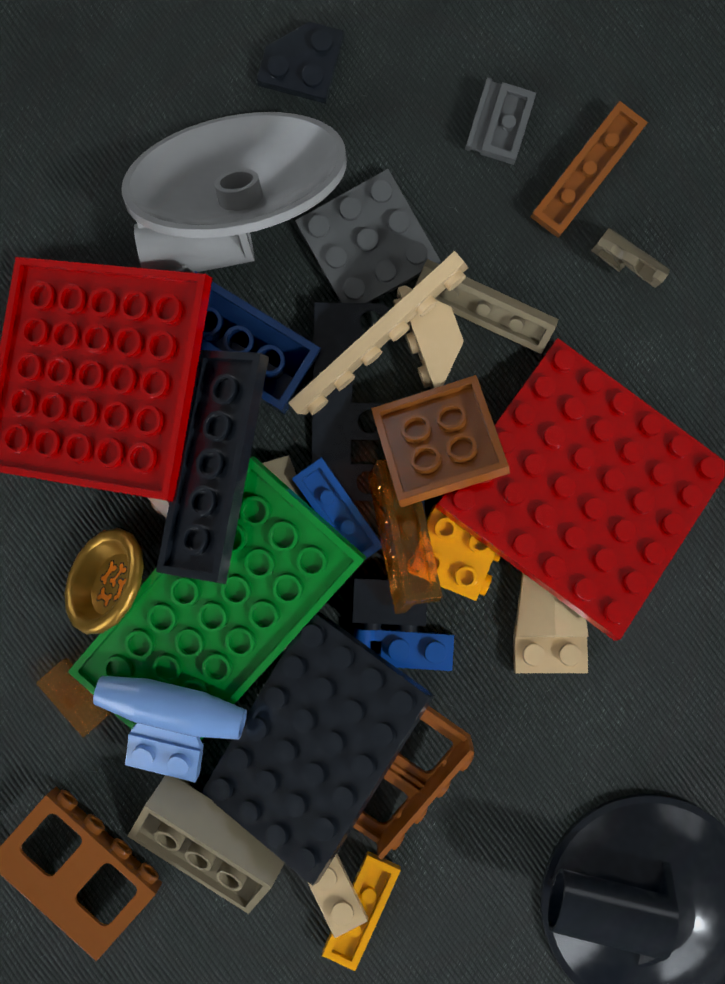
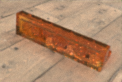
[368,459,443,614]

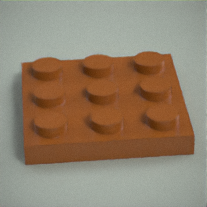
[371,375,510,507]

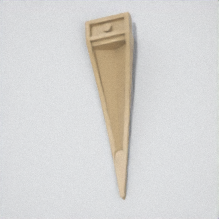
[513,573,589,673]

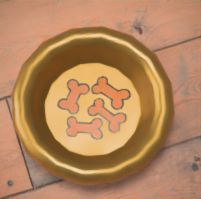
[64,528,144,634]

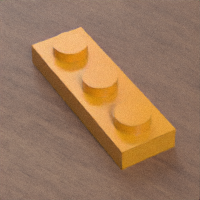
[322,851,401,971]

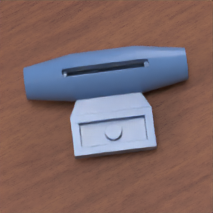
[93,676,247,782]

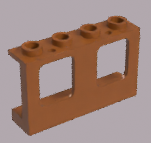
[353,706,475,860]
[0,787,163,961]

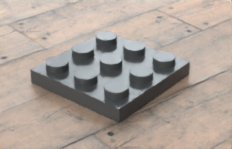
[295,169,441,303]

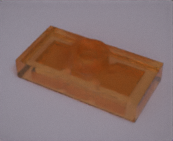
[36,658,112,737]

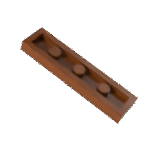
[530,101,648,238]

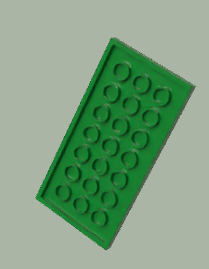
[68,456,367,740]

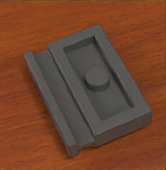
[465,78,537,165]

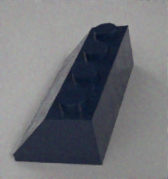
[194,271,321,415]

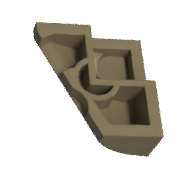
[591,228,670,288]

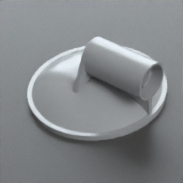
[121,112,347,273]

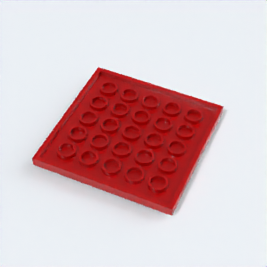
[0,257,212,502]
[435,338,725,641]

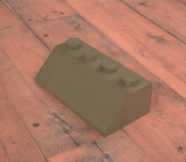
[127,775,285,914]

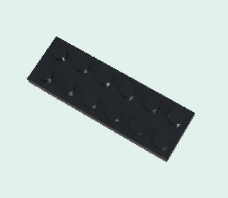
[156,350,269,584]

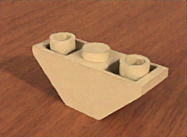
[393,285,464,389]

